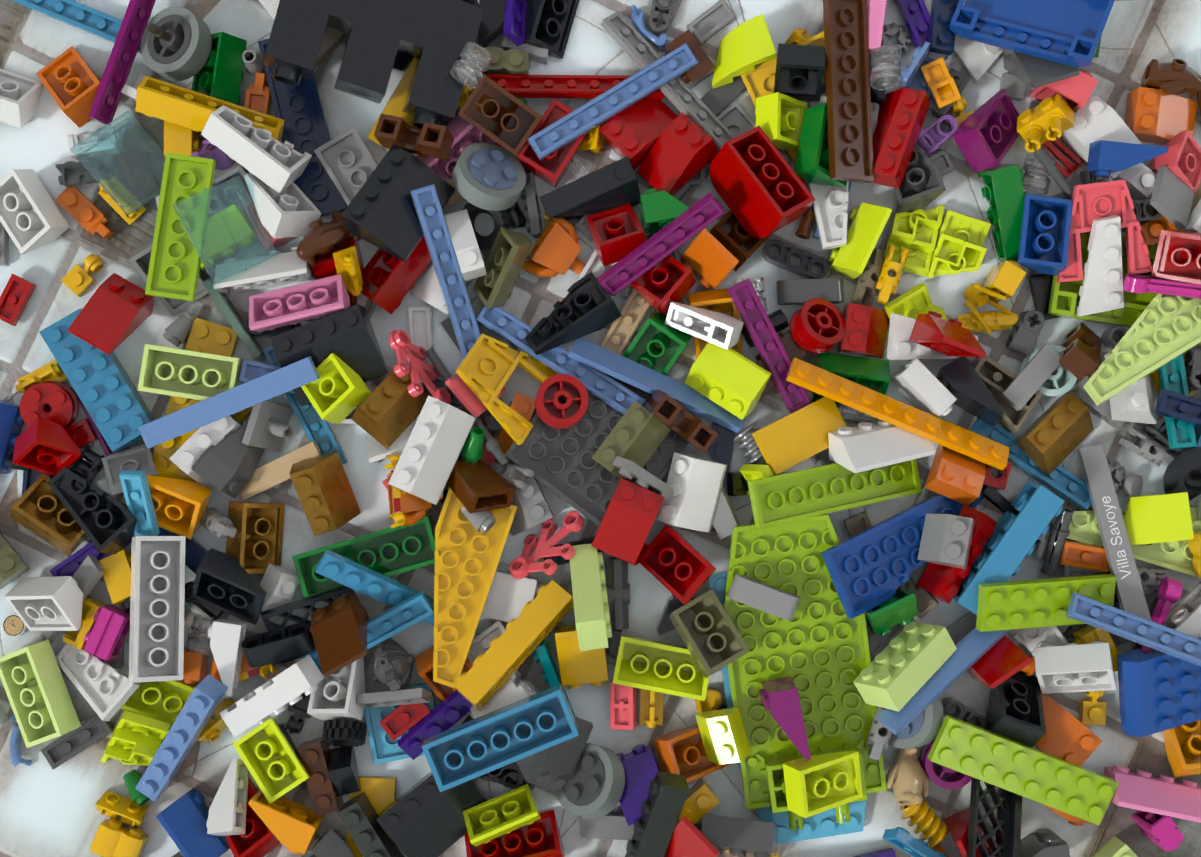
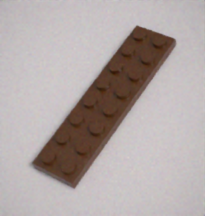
[823,0,874,183]

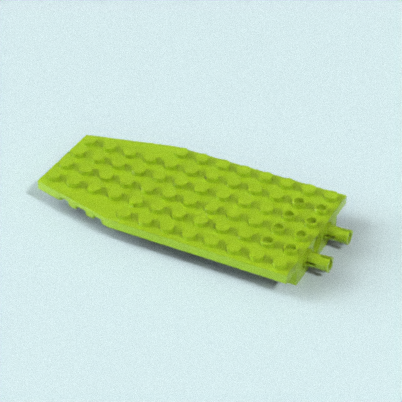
[723,514,887,830]

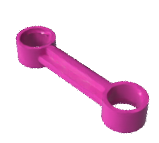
[1123,274,1201,299]
[1133,577,1183,654]

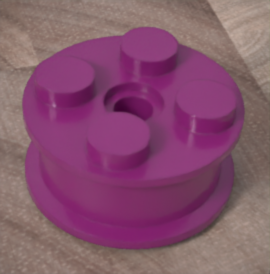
[920,736,972,789]

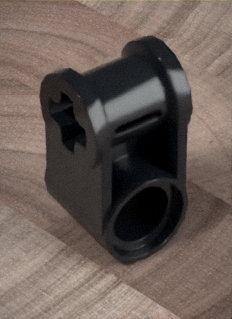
[68,444,106,483]

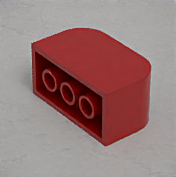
[709,126,816,238]

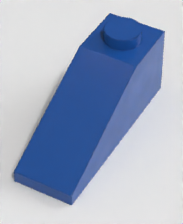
[1087,140,1169,177]

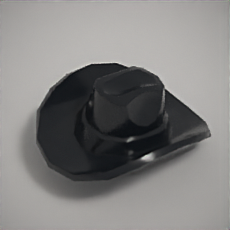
[1163,447,1201,501]

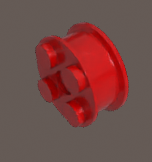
[790,298,846,354]
[535,374,588,429]
[20,381,79,429]

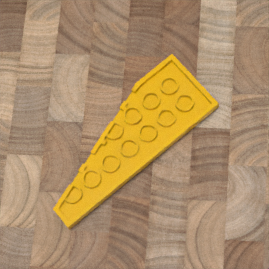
[433,487,518,689]

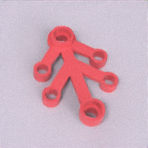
[389,329,452,404]
[509,511,584,579]

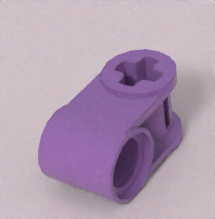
[917,115,958,156]
[191,139,236,170]

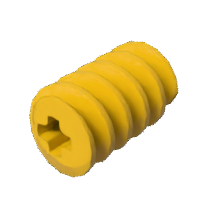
[899,796,949,848]

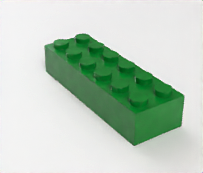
[292,515,435,598]

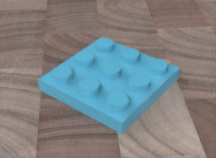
[364,682,436,765]

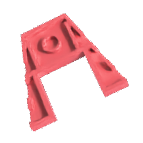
[1057,180,1153,283]

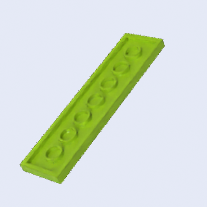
[747,459,922,529]
[927,715,1119,825]

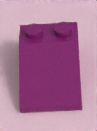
[952,89,1020,173]
[759,676,811,760]

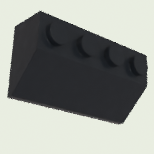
[525,0,579,59]

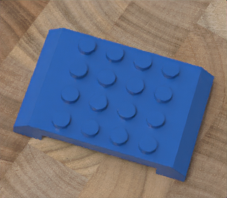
[949,0,1115,68]
[1117,638,1201,737]

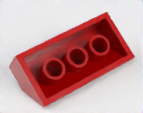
[870,87,930,189]
[361,236,431,314]
[917,504,997,604]
[464,810,565,857]

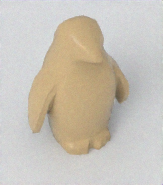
[886,747,929,806]

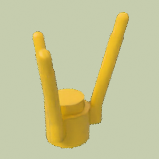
[964,283,1011,335]

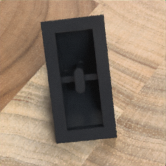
[328,746,361,796]

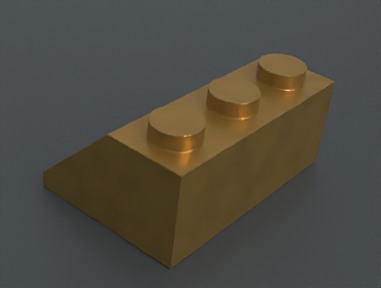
[351,369,427,450]
[1015,391,1094,476]
[289,451,361,536]
[10,473,87,557]
[226,501,285,574]

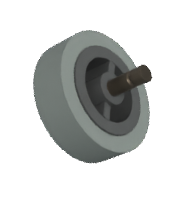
[140,6,212,81]
[556,743,625,819]

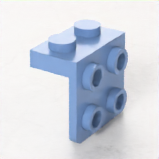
[898,41,948,99]

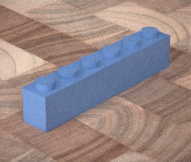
[135,675,228,802]

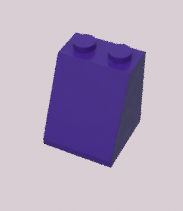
[616,744,660,826]

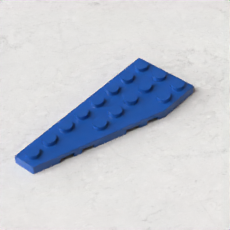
[821,491,984,619]

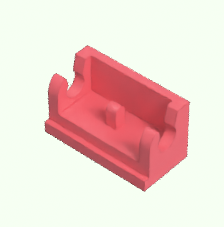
[610,681,638,730]

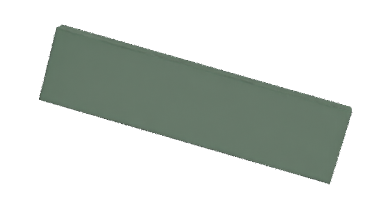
[203,278,266,361]

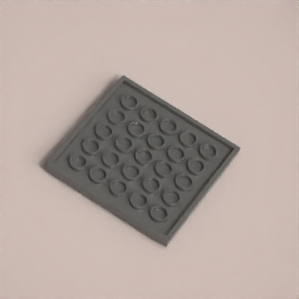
[505,373,688,527]

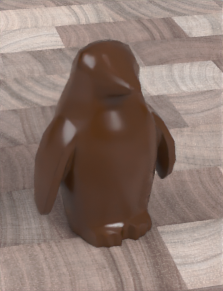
[1141,59,1201,99]
[296,210,354,266]

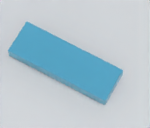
[119,471,160,536]

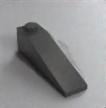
[894,142,946,213]
[191,416,265,498]
[301,829,354,857]

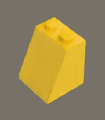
[555,625,609,689]

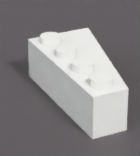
[201,105,312,194]
[219,655,324,737]

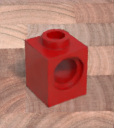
[983,462,1012,490]

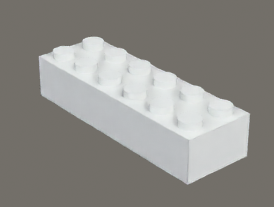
[129,536,186,683]

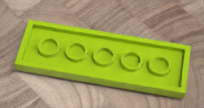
[145,153,216,302]
[976,574,1116,632]

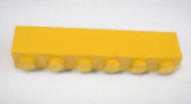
[135,75,285,142]
[455,580,574,711]

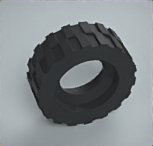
[461,203,511,251]

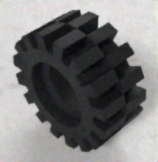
[322,718,367,747]

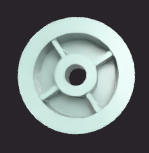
[1020,345,1077,397]

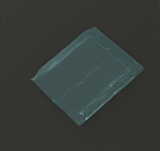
[70,111,165,216]
[173,176,277,284]

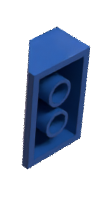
[1018,194,1073,276]
[0,400,25,474]
[156,788,230,857]

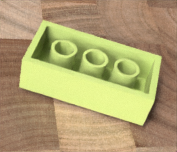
[137,344,243,400]
[569,543,612,651]
[853,622,957,712]
[0,639,81,748]

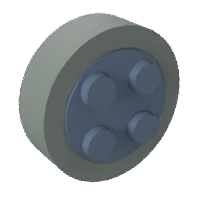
[452,143,526,211]
[876,697,943,749]

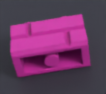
[84,604,130,661]
[1131,810,1185,851]

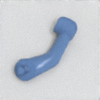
[631,5,670,52]
[10,714,32,767]

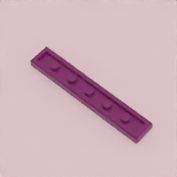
[88,0,156,126]
[597,193,725,297]
[727,278,812,414]

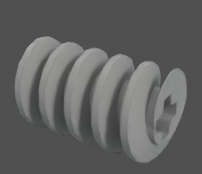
[733,422,767,465]

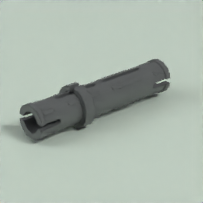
[1041,507,1074,576]

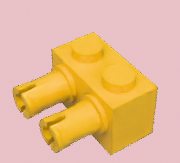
[1017,93,1074,153]

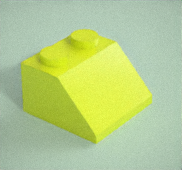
[755,92,807,149]
[301,353,371,424]
[695,707,751,765]

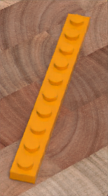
[786,357,1010,470]

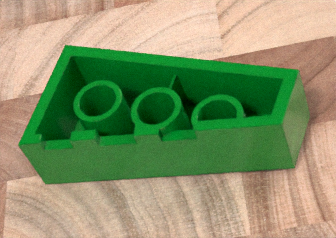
[977,164,1026,262]

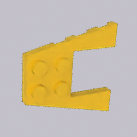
[455,333,559,445]

